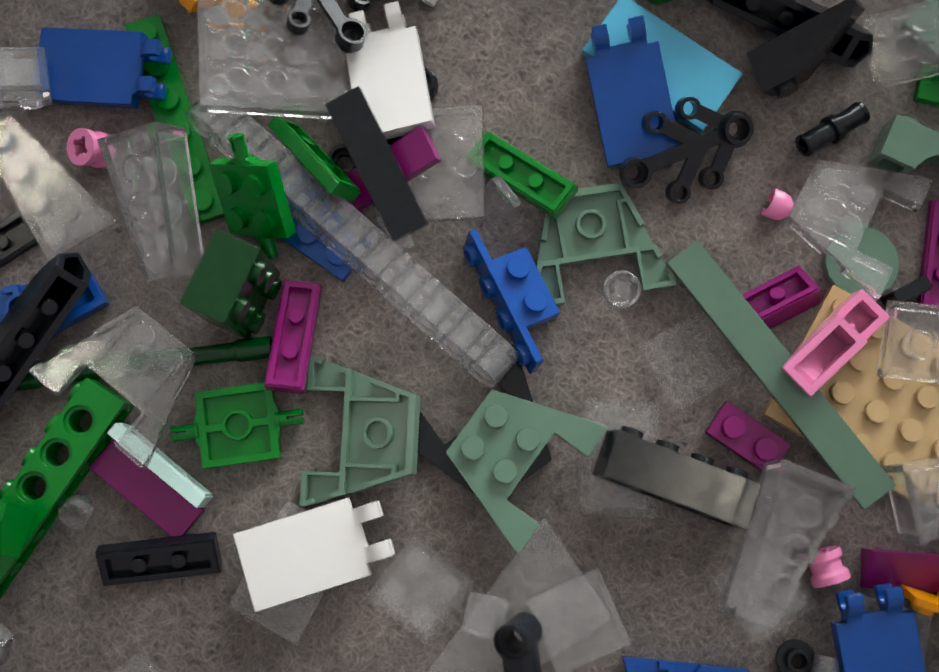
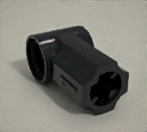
[493,612,543,672]

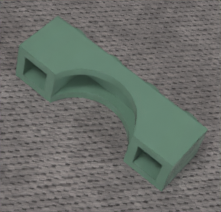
[868,114,939,178]

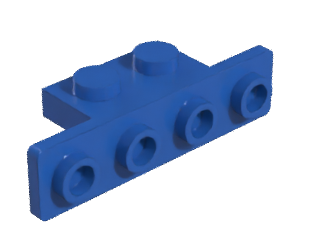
[463,229,560,374]

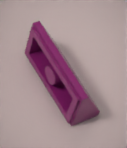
[742,266,821,329]
[860,548,939,593]

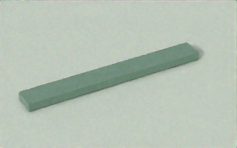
[667,240,897,509]

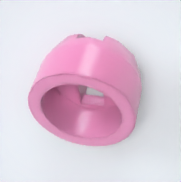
[761,188,794,220]

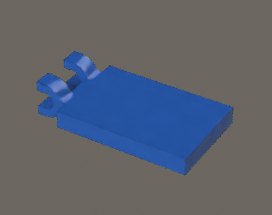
[585,15,680,168]
[31,27,172,109]
[830,583,926,672]

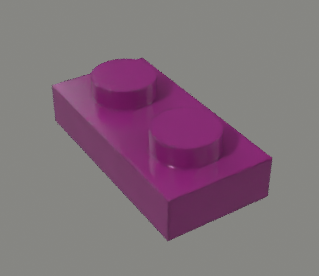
[704,401,791,476]

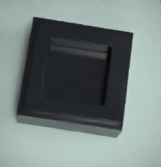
[880,275,933,310]

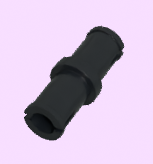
[795,102,870,157]

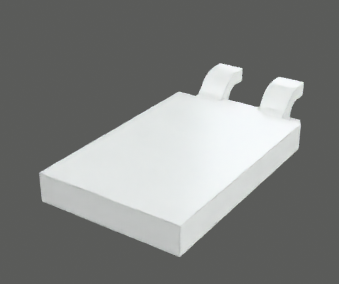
[346,1,435,139]
[233,497,395,612]

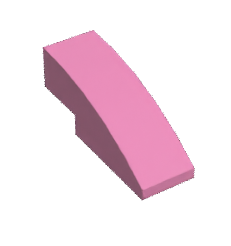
[781,289,890,397]

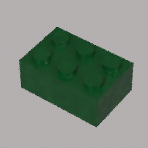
[179,229,282,339]

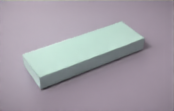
[107,422,213,508]

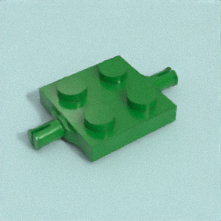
[209,132,296,259]
[170,382,304,469]

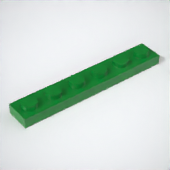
[125,14,225,227]

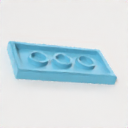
[581,0,743,134]

